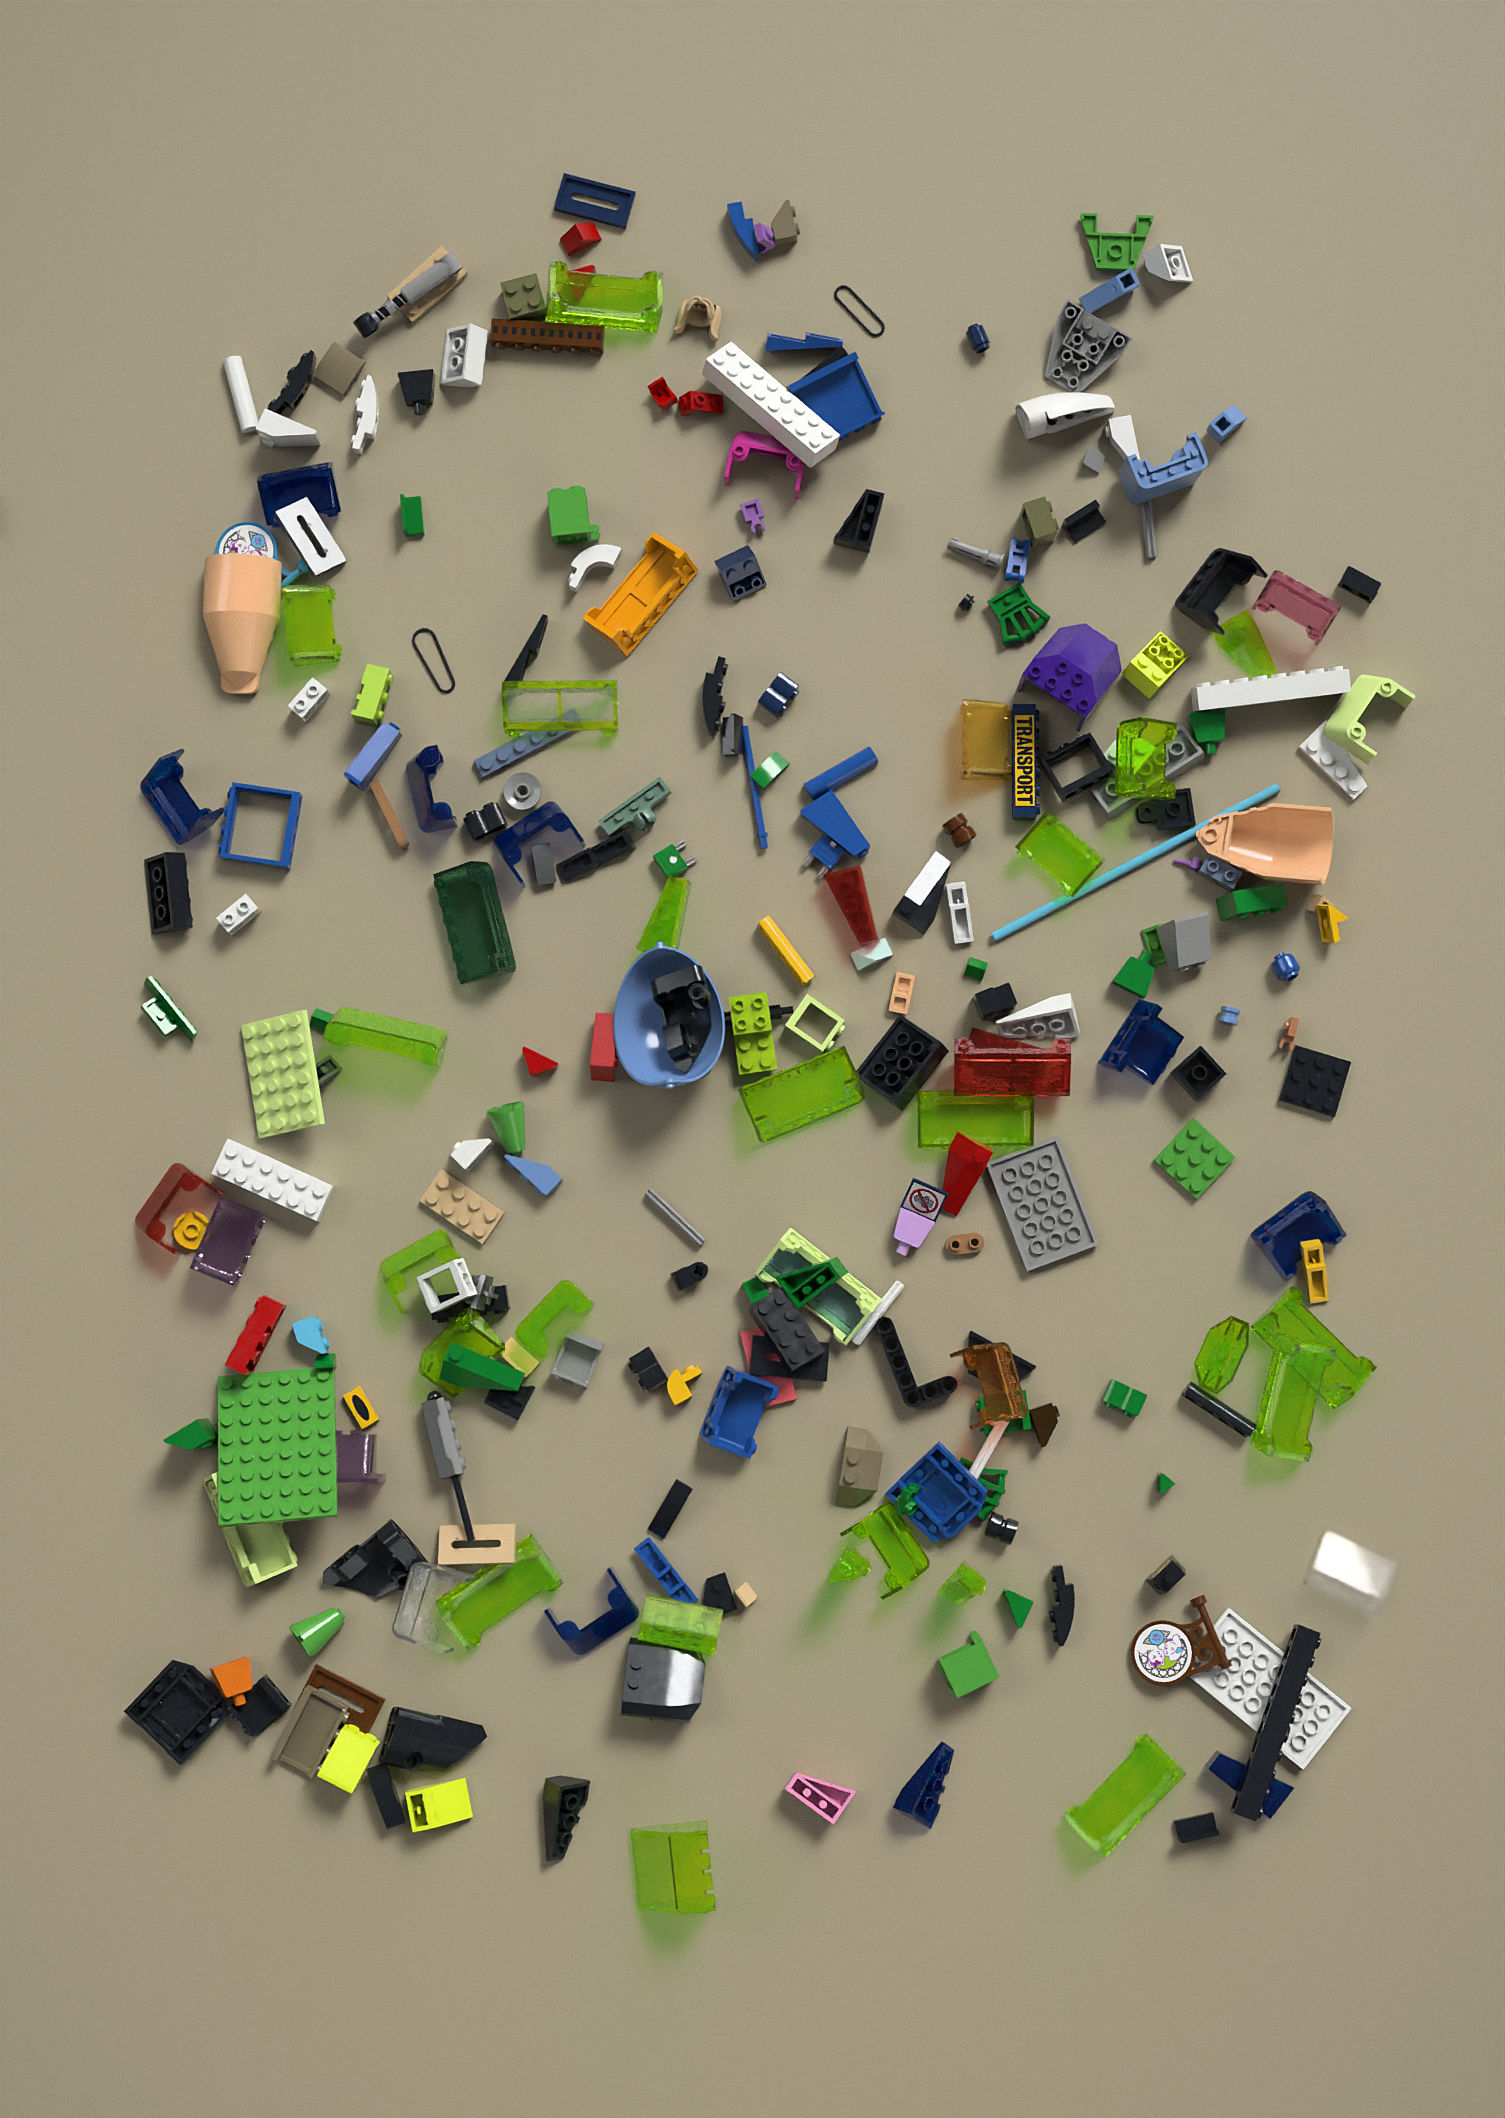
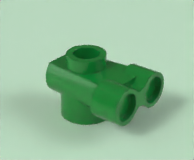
[894,1483,920,1517]

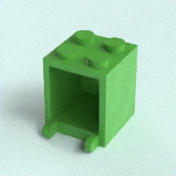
[547,486,601,546]
[937,1630,1000,1698]

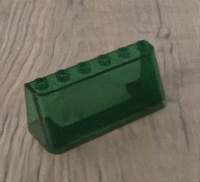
[433,861,516,985]

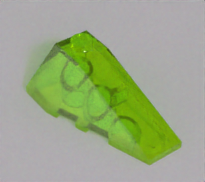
[1212,609,1279,679]

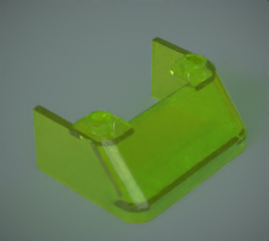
[380,1230,472,1314]
[840,1502,930,1600]

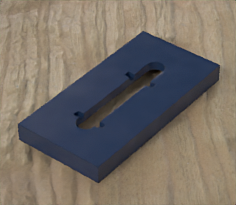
[554,173,636,229]

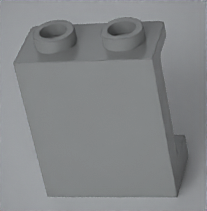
[550,1329,604,1389]

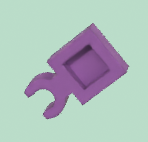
[740,498,765,535]

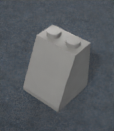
[1157,911,1211,973]

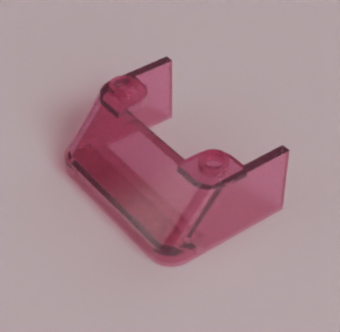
[1251,570,1341,646]

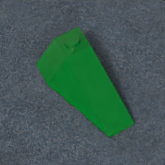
[439,1342,526,1391]

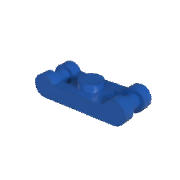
[1005,538,1030,584]

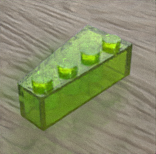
[636,876,691,952]

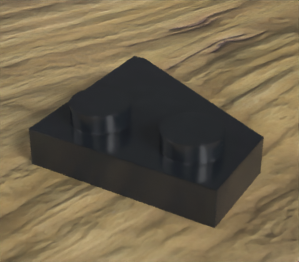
[484,1386,536,1421]
[701,1572,738,1622]

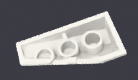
[996,993,1080,1040]

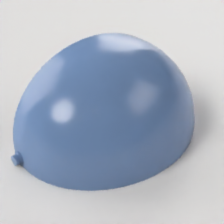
[613,942,725,1089]

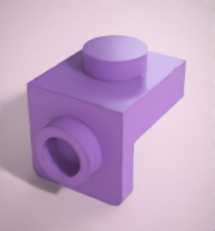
[754,223,776,254]

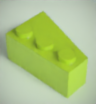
[351,664,393,727]

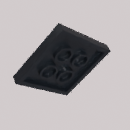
[1279,1045,1351,1117]

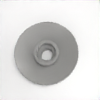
[504,772,542,810]

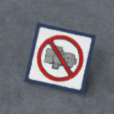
[900,1178,949,1222]

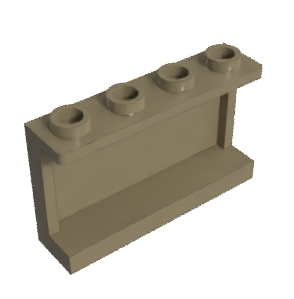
[270,1685,350,1780]

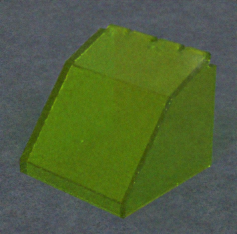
[630,1820,717,1914]

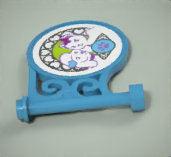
[215,522,310,592]

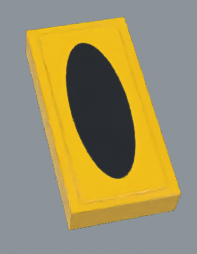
[343,1386,379,1429]

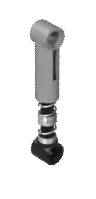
[353,252,463,339]

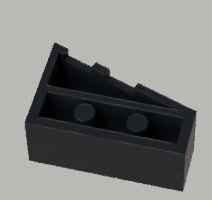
[833,489,885,553]

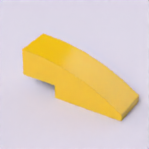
[1300,1239,1329,1304]

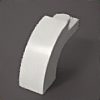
[568,544,622,593]

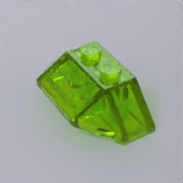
[1194,1316,1249,1394]

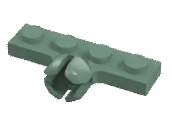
[598,777,672,837]

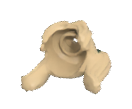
[673,296,722,342]

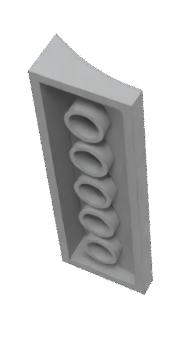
[1088,724,1204,820]

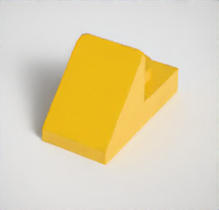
[1316,904,1348,943]

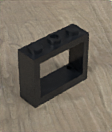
[1040,732,1113,803]

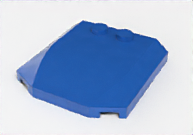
[885,1441,988,1543]

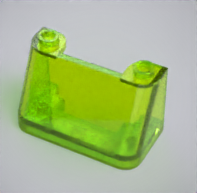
[281,585,342,667]
[1115,717,1177,800]
[1015,811,1106,897]
[418,1306,506,1399]

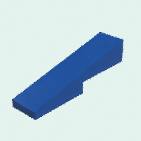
[765,332,843,351]

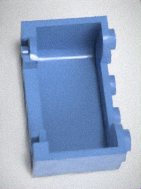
[1118,432,1208,504]

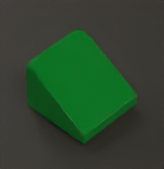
[314,1353,337,1370]

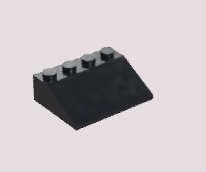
[853,1015,949,1112]

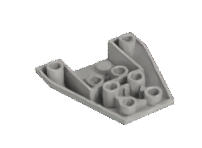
[1045,300,1132,392]

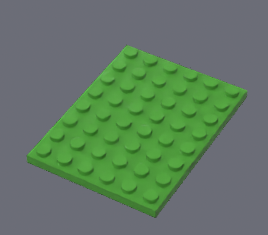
[218,1368,338,1528]

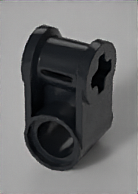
[670,1261,709,1291]

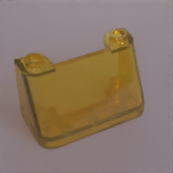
[961,699,1012,780]

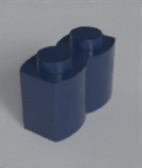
[758,672,800,717]

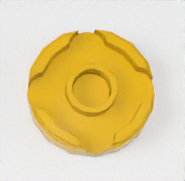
[173,1212,212,1250]

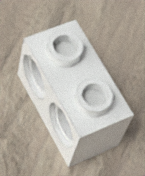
[288,677,330,723]
[216,894,261,935]

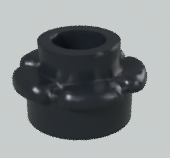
[958,593,975,611]

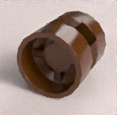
[942,813,977,848]

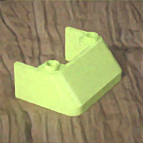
[1323,675,1415,765]

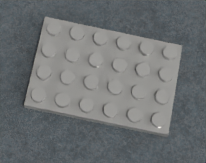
[986,1136,1099,1272]

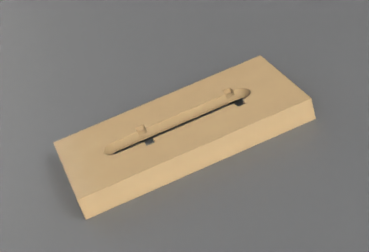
[438,1524,517,1566]

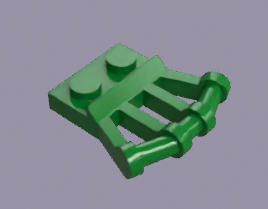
[987,583,1051,646]
[959,1457,1008,1521]

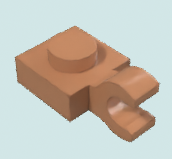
[1278,1017,1299,1051]

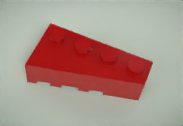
[225,1295,287,1375]

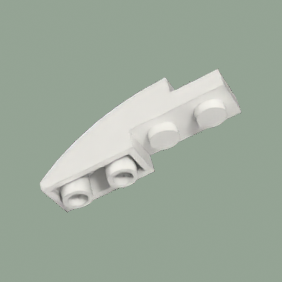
[351,375,379,455]

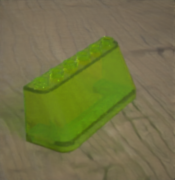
[323,1007,448,1068]
[738,1045,865,1142]
[916,1089,1034,1150]

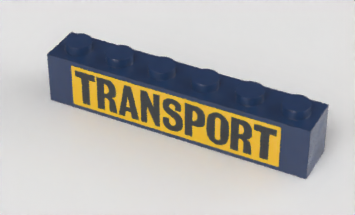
[1011,704,1040,820]

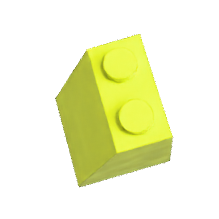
[317,1724,380,1794]

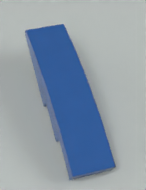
[634,1537,699,1612]

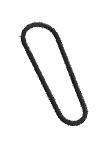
[412,628,455,693]

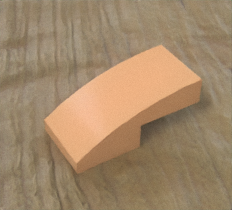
[888,972,915,1015]

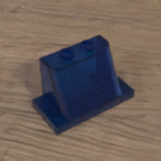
[1098,999,1184,1085]

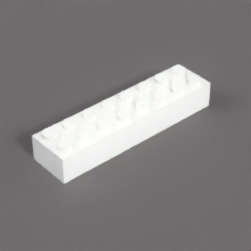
[702,342,840,468]
[1191,666,1351,711]

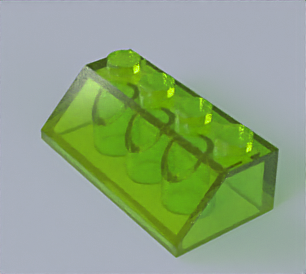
[827,1543,872,1583]
[638,1594,723,1655]

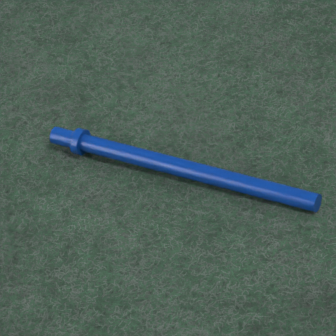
[743,726,768,849]

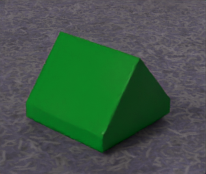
[964,957,988,981]
[310,1008,335,1033]
[1157,1473,1175,1493]

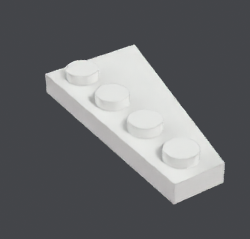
[1298,720,1367,801]

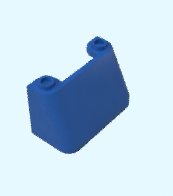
[700,1366,779,1459]

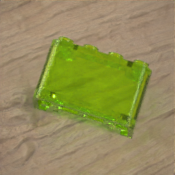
[515,1280,596,1360]

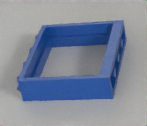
[218,782,303,870]

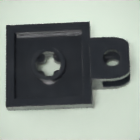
[1136,788,1196,831]

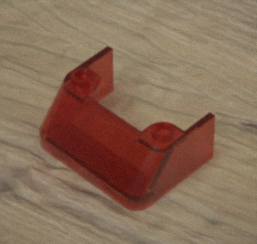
[135,1163,224,1255]

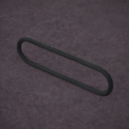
[834,285,885,336]

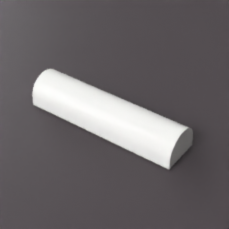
[223,356,259,434]

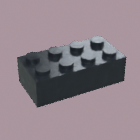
[749,1287,825,1376]

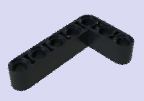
[875,1317,958,1407]

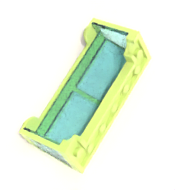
[755,1228,881,1345]

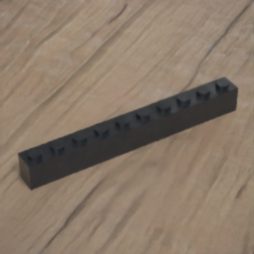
[1229,1624,1321,1822]

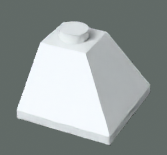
[1143,244,1193,283]
[451,1138,495,1172]

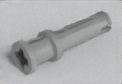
[947,537,1005,571]

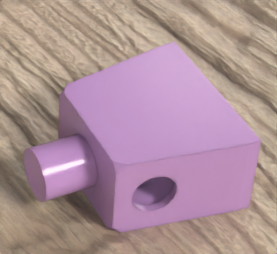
[893,1207,935,1256]

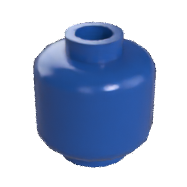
[1271,952,1300,982]

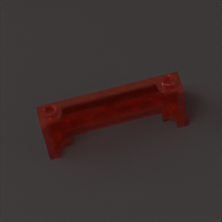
[953,1038,1071,1096]

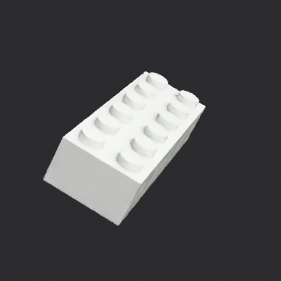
[211,1139,336,1222]

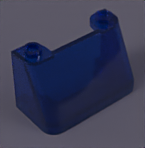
[257,462,342,528]
[406,745,458,833]
[1251,1191,1347,1281]

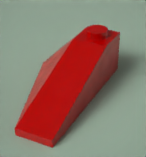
[942,1131,993,1216]

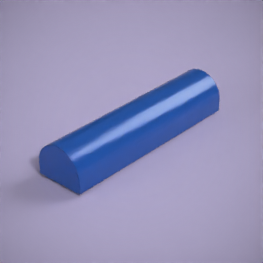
[803,746,878,801]

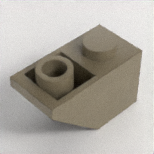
[771,200,800,246]

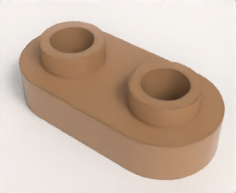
[945,1233,984,1255]

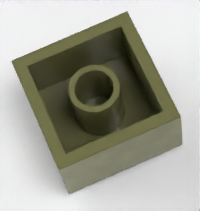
[500,273,548,321]
[1020,496,1059,548]

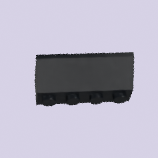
[144,852,193,934]

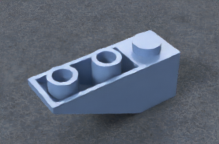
[1079,268,1140,313]
[504,1155,563,1197]

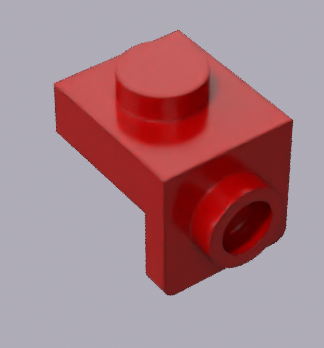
[648,377,678,411]

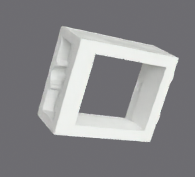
[417,1258,477,1313]

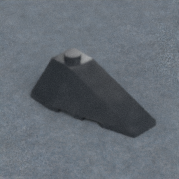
[892,852,951,935]
[543,1775,590,1861]

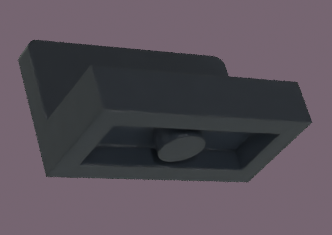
[1062,500,1106,542]
[1337,566,1381,604]
[723,713,743,756]
[1174,1812,1220,1843]

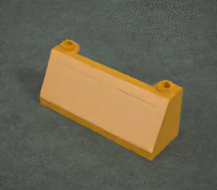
[582,532,699,657]

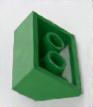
[163,1418,218,1451]

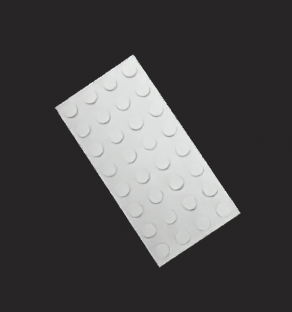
[1189,1607,1352,1770]

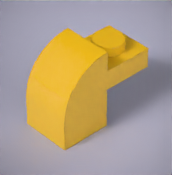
[667,1365,702,1405]

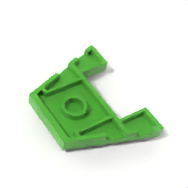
[1080,213,1154,271]

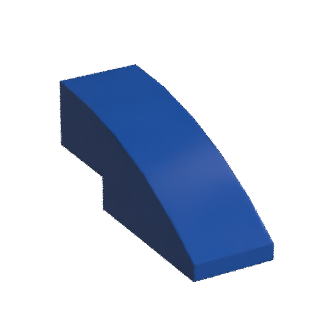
[727,201,759,261]

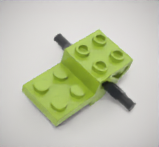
[724,992,794,1075]

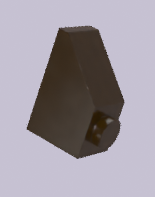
[1029,1403,1060,1447]

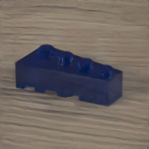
[1205,1750,1294,1819]

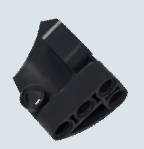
[650,965,712,1073]
[323,1519,430,1598]
[379,1707,487,1771]

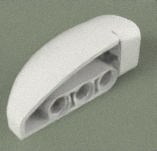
[1015,392,1115,440]

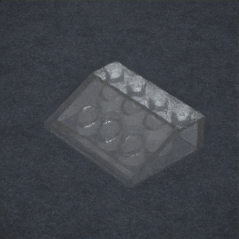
[1302,1531,1398,1619]

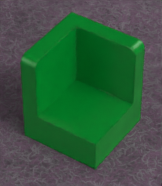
[742,1276,769,1304]

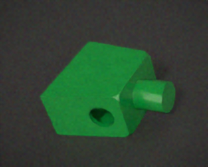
[1187,709,1225,755]
[1111,950,1155,999]

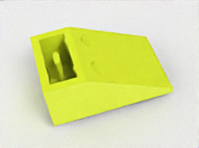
[1121,631,1189,699]
[405,1778,473,1832]

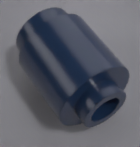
[966,323,990,354]

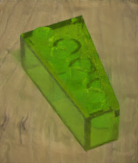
[939,1560,987,1605]

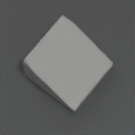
[1081,447,1106,474]

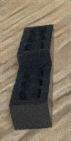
[504,614,549,689]
[557,830,636,882]

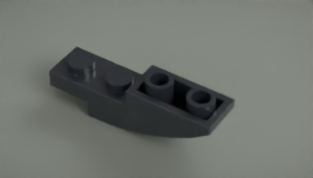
[268,350,317,415]
[703,656,728,736]
[1049,1564,1075,1646]

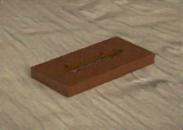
[298,1664,386,1734]

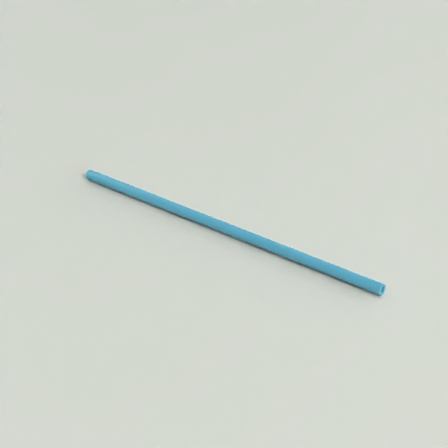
[991,784,1280,942]

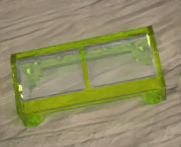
[502,680,619,737]

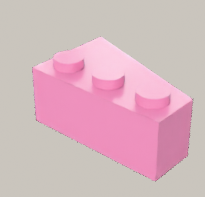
[783,1773,856,1825]

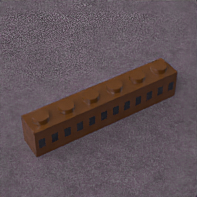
[490,318,605,356]

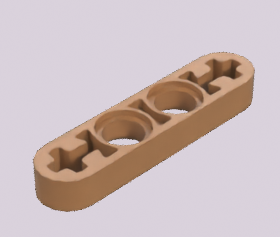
[369,779,410,849]

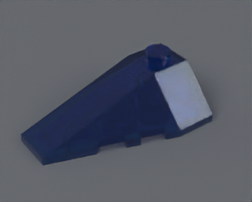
[893,1741,954,1829]

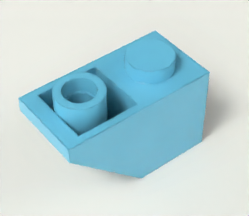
[292,1316,330,1354]

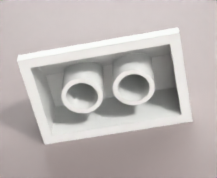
[440,323,488,388]

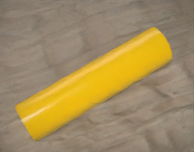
[757,916,815,987]

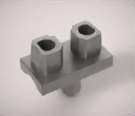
[464,1274,499,1311]

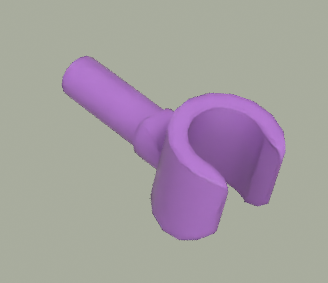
[1174,857,1202,871]

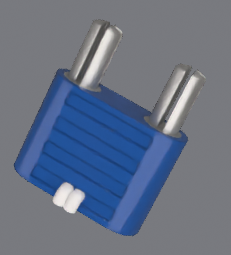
[802,834,846,879]

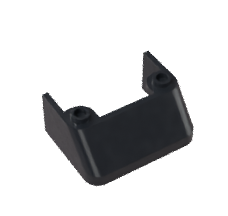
[1175,548,1268,635]

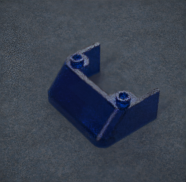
[140,748,225,845]
[494,801,586,888]
[544,1566,639,1655]

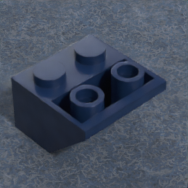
[714,545,767,601]

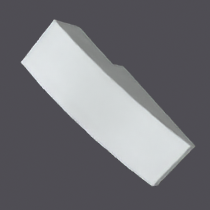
[945,881,974,944]

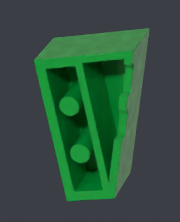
[1216,883,1288,921]
[775,1257,849,1309]

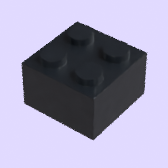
[1170,1046,1227,1101]

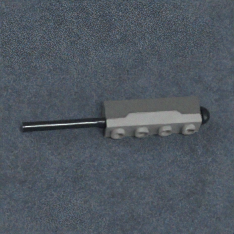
[421,1391,475,1541]

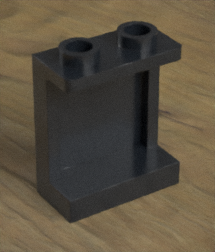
[228,1674,292,1737]

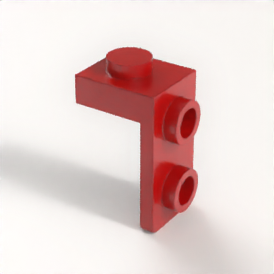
[678,390,724,416]

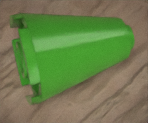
[486,1101,525,1156]
[289,1607,345,1659]

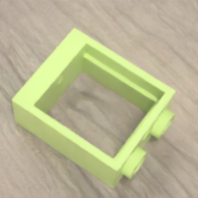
[785,994,846,1053]

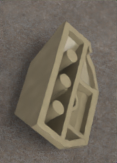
[836,1426,884,1507]

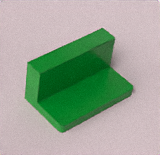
[400,494,425,537]

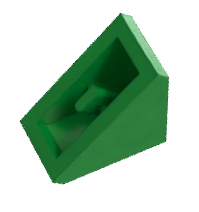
[1004,1589,1034,1629]

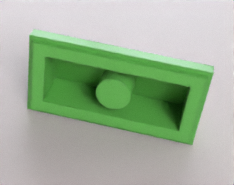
[1141,924,1167,966]

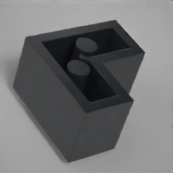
[972,982,1018,1021]

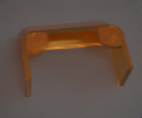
[950,1342,1027,1430]

